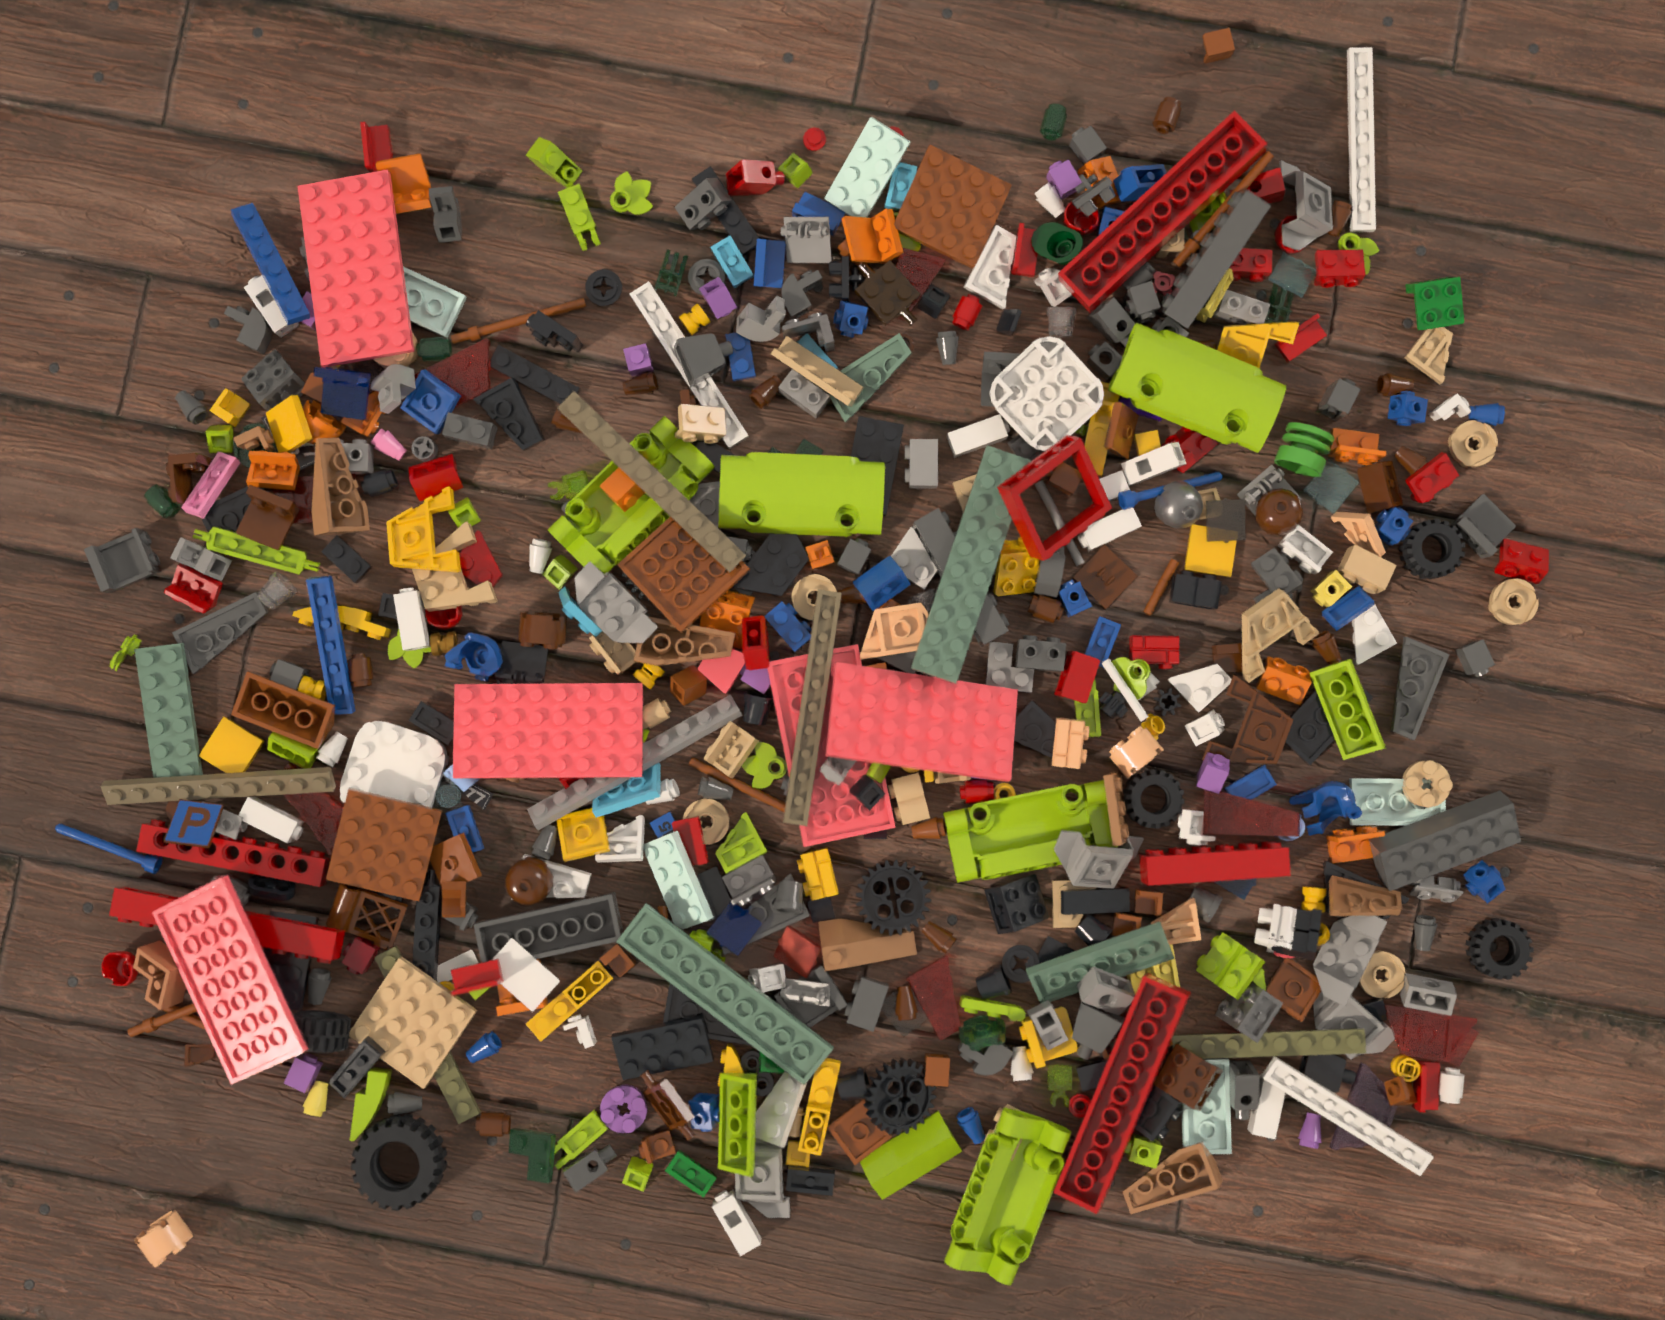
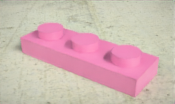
[181,452,241,519]

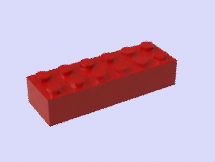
[1139,841,1291,886]

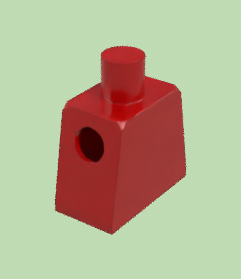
[726,159,784,196]
[1229,168,1285,204]

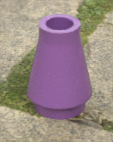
[1298,1113,1322,1149]

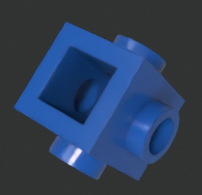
[833,300,868,337]
[1388,391,1428,426]
[1375,507,1413,546]
[1464,861,1506,904]
[688,1093,720,1132]

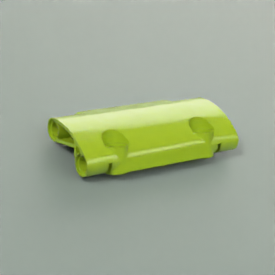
[1108,322,1286,453]
[547,416,715,574]
[718,452,885,537]
[943,780,1118,883]
[944,1108,1071,1285]

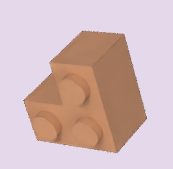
[133,940,186,1011]

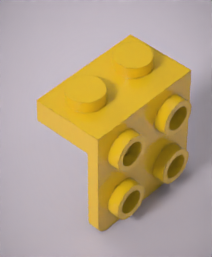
[993,537,1040,596]
[1019,1007,1078,1068]

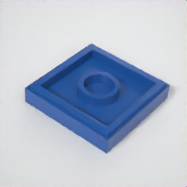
[401,369,461,434]

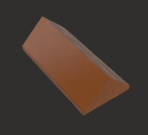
[231,671,335,749]

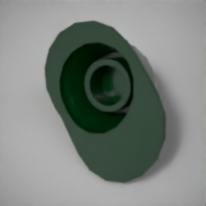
[1032,222,1083,265]

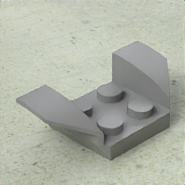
[1279,160,1333,251]
[575,561,658,643]
[1054,831,1144,889]
[1313,916,1387,1007]
[1313,991,1398,1060]
[735,1138,790,1218]

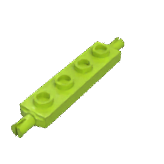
[193,526,320,574]

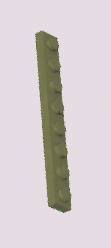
[374,946,481,1124]
[1172,1028,1366,1059]

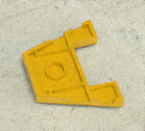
[1217,321,1299,368]
[386,486,461,573]

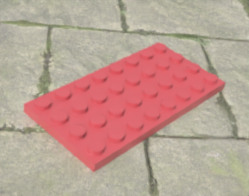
[297,170,415,368]
[767,644,896,847]
[826,662,1018,782]
[453,683,643,779]
[152,875,308,1084]

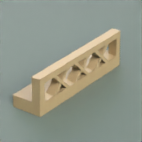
[771,336,864,407]

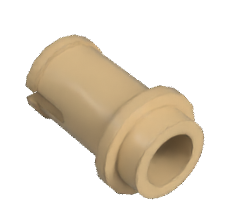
[789,1106,805,1137]

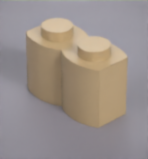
[888,773,930,825]

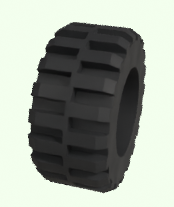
[351,1114,447,1211]

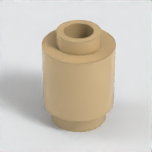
[643,698,672,729]

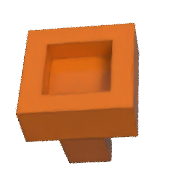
[805,540,834,570]

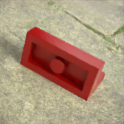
[360,122,393,173]
[1011,223,1038,278]
[1274,313,1327,363]
[408,454,463,501]
[1054,651,1100,704]
[672,816,709,865]
[451,958,504,996]
[1412,1060,1440,1112]

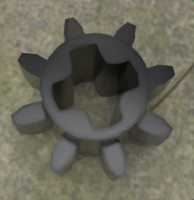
[1152,688,1181,716]
[1099,690,1128,719]

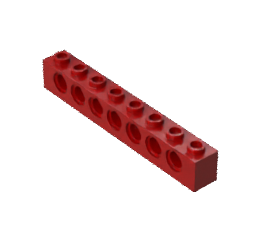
[136,819,331,887]

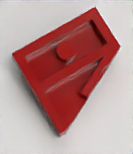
[459,530,503,588]

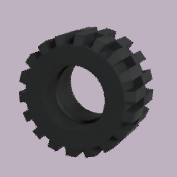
[1399,519,1465,579]
[1123,769,1185,829]
[1466,918,1534,980]
[292,1010,351,1053]

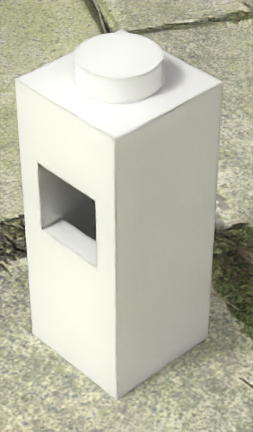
[244,275,300,337]
[946,414,1010,458]
[1121,442,1186,485]
[1078,508,1142,552]
[393,588,430,651]
[239,796,304,843]
[1247,1074,1285,1139]
[712,1189,762,1256]

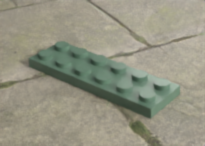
[134,643,203,778]
[1026,921,1174,1003]

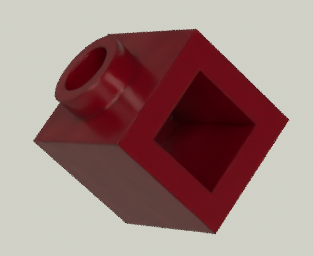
[342,936,380,975]

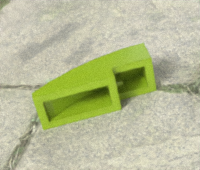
[350,1067,392,1141]

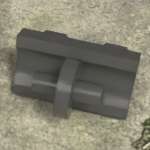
[1072,174,1116,216]

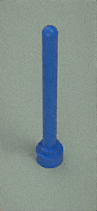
[1118,472,1222,510]
[55,824,163,874]

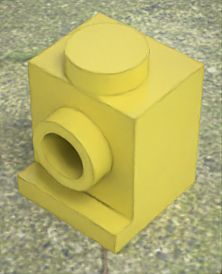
[1311,570,1352,607]

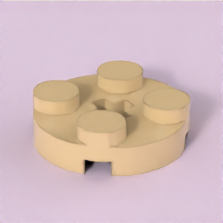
[1448,420,1498,467]
[791,574,837,621]
[1488,579,1539,625]
[1402,760,1453,808]
[683,799,730,845]
[1359,950,1405,998]

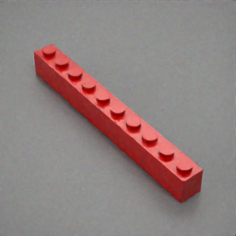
[109,886,345,963]

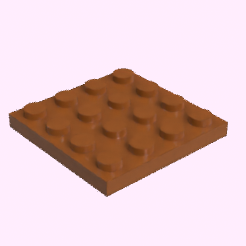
[894,144,1012,269]
[617,517,750,633]
[326,788,442,901]

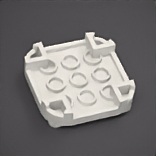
[989,337,1104,451]
[340,721,449,808]

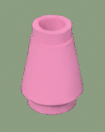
[371,429,407,461]

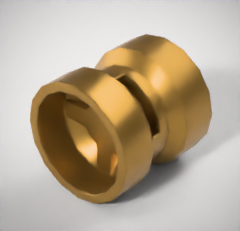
[430,631,458,656]

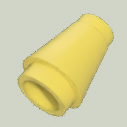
[303,1080,329,1117]

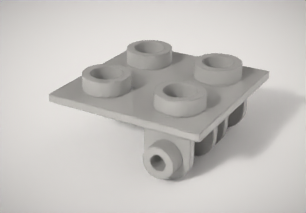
[781,217,832,263]
[1236,464,1302,515]

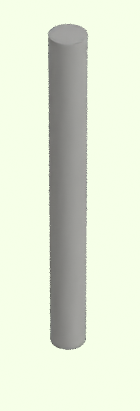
[1035,480,1084,566]

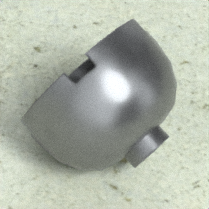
[1154,481,1203,529]

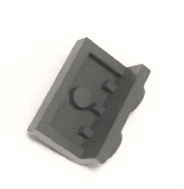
[1251,547,1303,595]

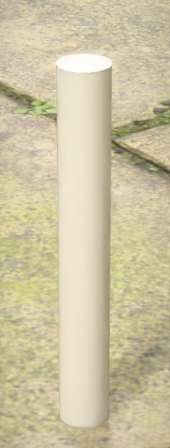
[1102,659,1149,722]

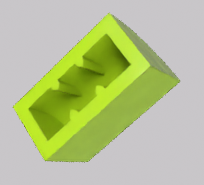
[267,732,324,769]

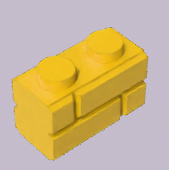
[797,847,839,901]

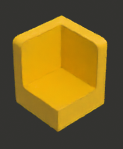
[209,388,251,427]

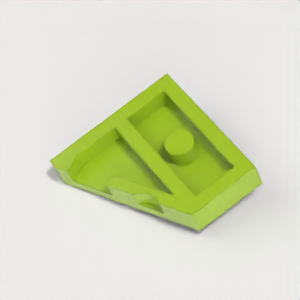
[715,812,768,874]

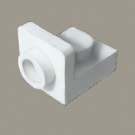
[1034,268,1072,307]
[1429,393,1471,421]
[1185,709,1225,746]
[748,964,786,992]
[563,1014,597,1048]

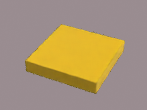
[266,395,312,453]
[1184,524,1238,578]
[199,717,265,773]
[557,808,610,862]

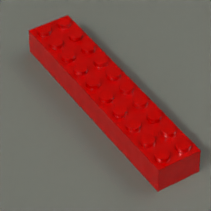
[1058,110,1267,313]
[1053,973,1191,1214]

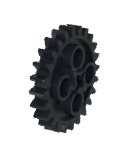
[856,860,931,936]
[863,1057,937,1135]

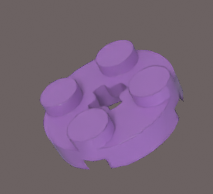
[600,1084,648,1133]

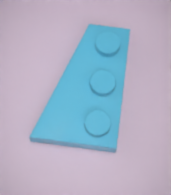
[592,763,661,818]

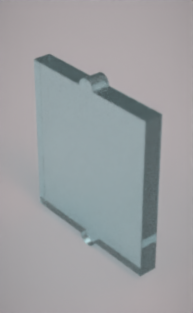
[1268,252,1316,298]
[1303,459,1359,514]

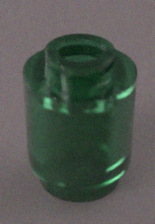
[1040,103,1067,141]
[417,337,452,362]
[144,484,180,518]

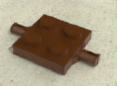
[640,1070,695,1141]

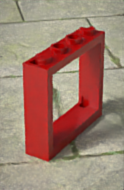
[997,435,1112,561]

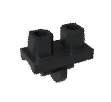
[829,256,866,302]

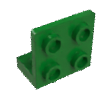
[1405,277,1464,330]

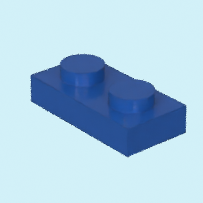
[725,333,756,381]
[1084,616,1121,668]
[446,805,485,853]

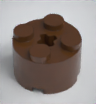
[518,611,567,649]

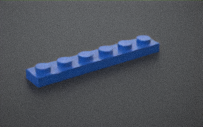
[231,203,310,325]
[306,576,356,715]

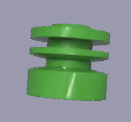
[1274,422,1335,477]

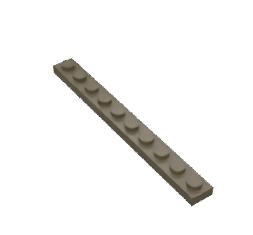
[558,391,746,573]
[783,589,842,826]
[101,767,336,805]

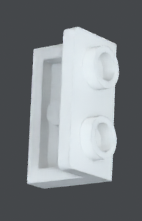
[1277,525,1333,574]
[1178,810,1216,845]

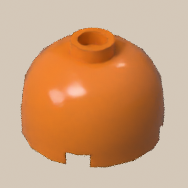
[302,400,346,444]

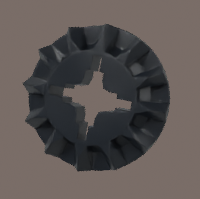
[585,269,622,307]
[1002,945,1040,983]

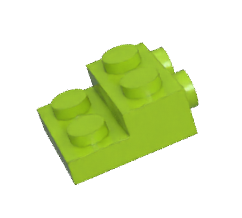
[1196,932,1265,1000]

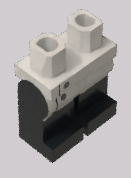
[1255,904,1322,961]

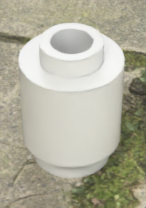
[1438,1067,1465,1104]

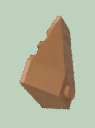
[312,438,370,535]
[634,617,735,666]
[818,918,917,971]
[1123,1142,1223,1214]

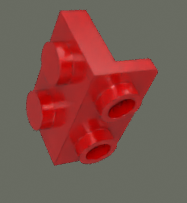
[1229,248,1272,282]
[1314,249,1365,288]
[1161,427,1218,473]
[1405,452,1459,504]
[1494,538,1549,584]
[164,563,223,613]

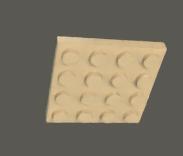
[349,957,478,1089]

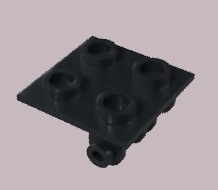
[495,641,548,684]

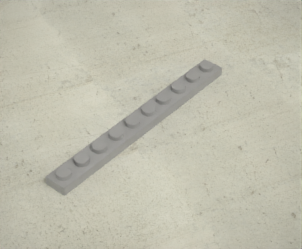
[527,694,742,830]

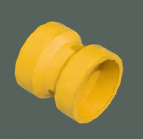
[679,303,711,336]
[633,663,665,690]
[298,676,327,701]
[1301,886,1327,912]
[1390,1054,1421,1082]

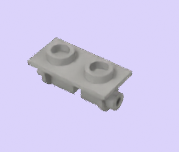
[202,801,247,840]
[1409,876,1463,903]
[780,978,830,1006]

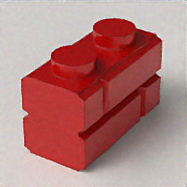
[742,615,770,670]
[1129,635,1179,669]

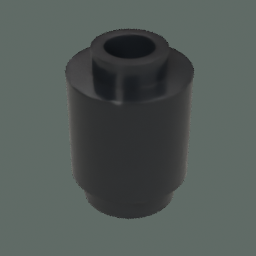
[361,469,398,498]

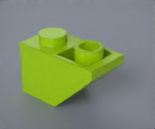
[526,137,582,188]

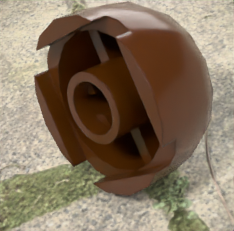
[1255,488,1303,535]
[505,857,553,905]

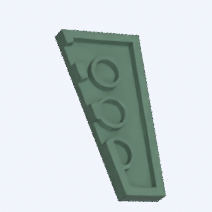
[827,333,912,423]

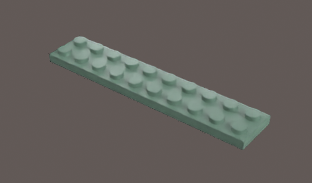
[911,445,1031,684]
[617,904,833,1085]

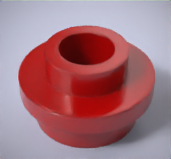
[1068,1094,1091,1118]

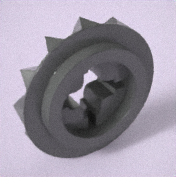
[688,259,725,295]

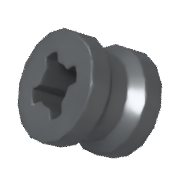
[411,436,438,462]

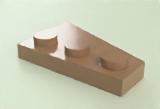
[1103,770,1129,846]
[1329,875,1402,916]

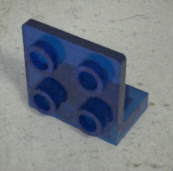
[314,367,371,420]

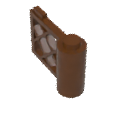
[326,883,408,950]

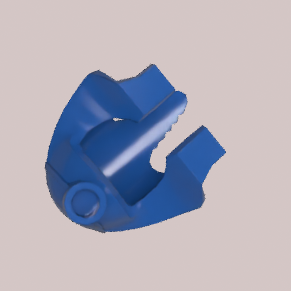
[445,633,503,682]
[1289,781,1362,836]

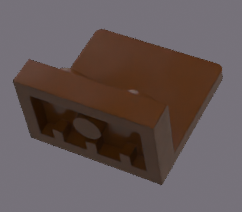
[166,453,213,505]
[236,485,299,551]
[1154,1044,1223,1111]

